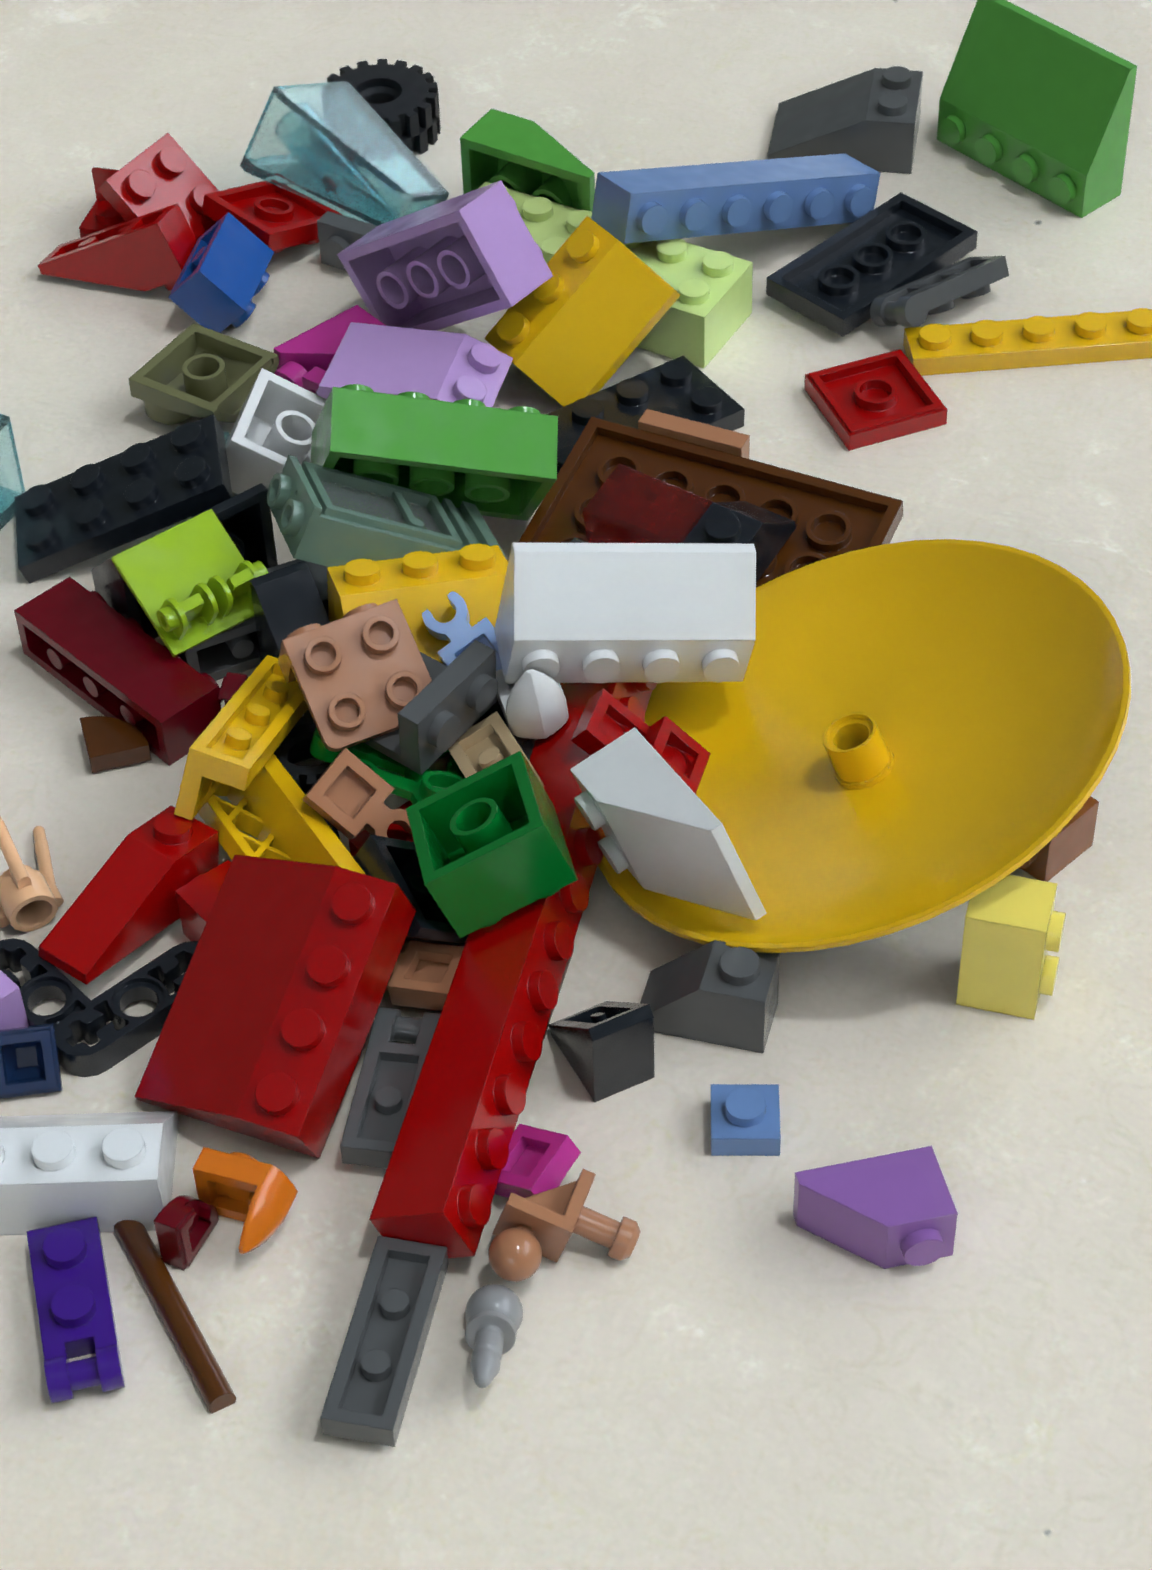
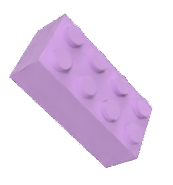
[337,180,553,331]

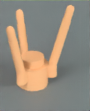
[0,816,64,932]

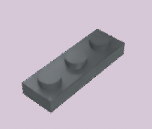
[320,1236,449,1447]

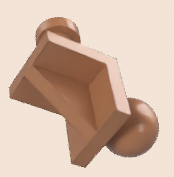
[488,1169,641,1282]

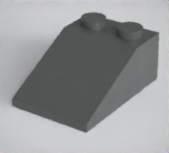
[767,66,923,174]

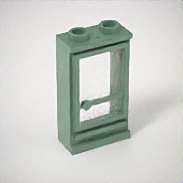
[267,455,506,567]

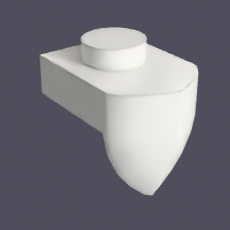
[496,669,569,739]

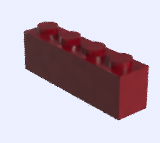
[14,577,223,766]

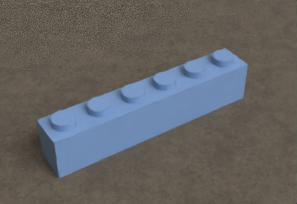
[591,153,881,244]

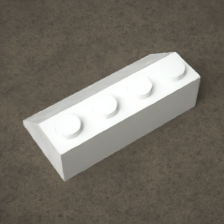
[494,542,756,683]
[0,1111,179,1235]

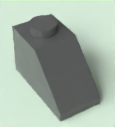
[640,940,780,1053]

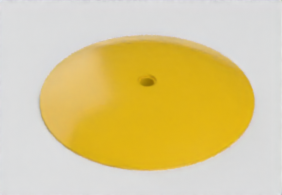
[598,539,1131,953]

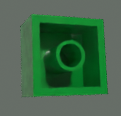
[406,750,578,938]

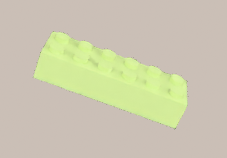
[478,181,753,368]

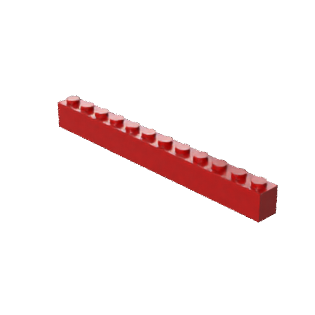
[369,682,657,1259]

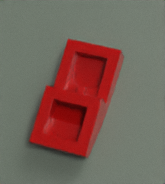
[571,688,711,794]

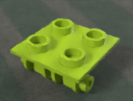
[111,508,268,658]

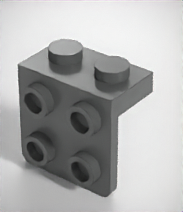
[363,640,498,775]

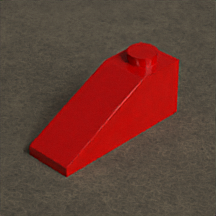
[37,203,197,291]
[38,805,219,985]

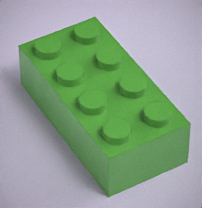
[310,384,558,521]

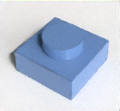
[710,1084,781,1156]

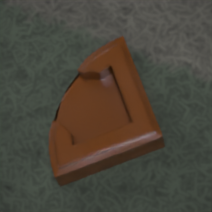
[80,716,152,773]

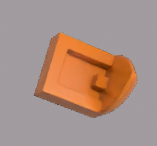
[192,1147,298,1254]

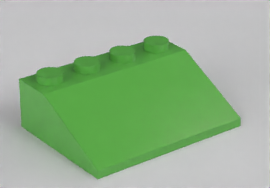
[937,0,1137,218]

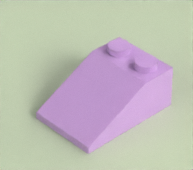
[315,322,513,407]

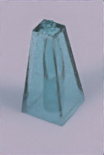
[240,81,450,226]

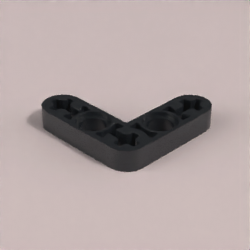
[0,938,198,1077]

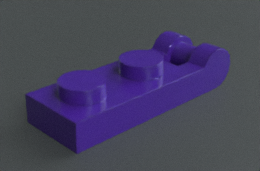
[26,1216,125,1403]

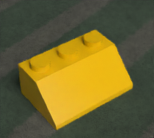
[484,216,681,407]
[327,544,508,664]

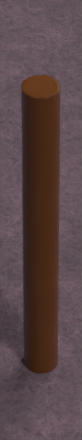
[114,1220,236,1413]

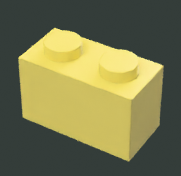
[956,874,1066,1020]

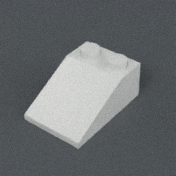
[225,368,327,494]
[570,727,767,921]

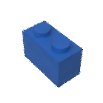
[168,212,274,333]

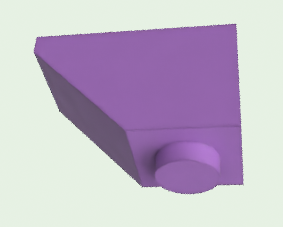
[793,1146,958,1269]

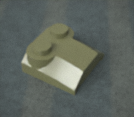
[128,323,279,425]

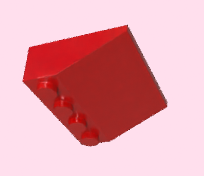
[134,854,416,1159]

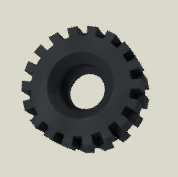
[319,59,441,165]

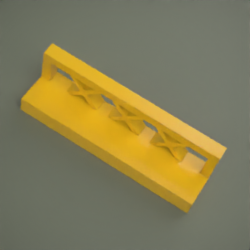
[174,655,308,820]
[179,753,366,875]

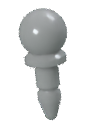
[465,1284,523,1388]

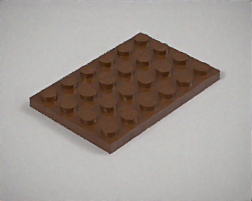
[507,416,903,588]

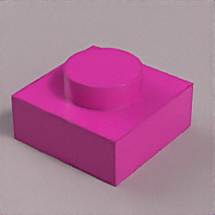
[495,1124,581,1198]

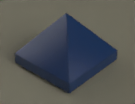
[0,1023,63,1099]

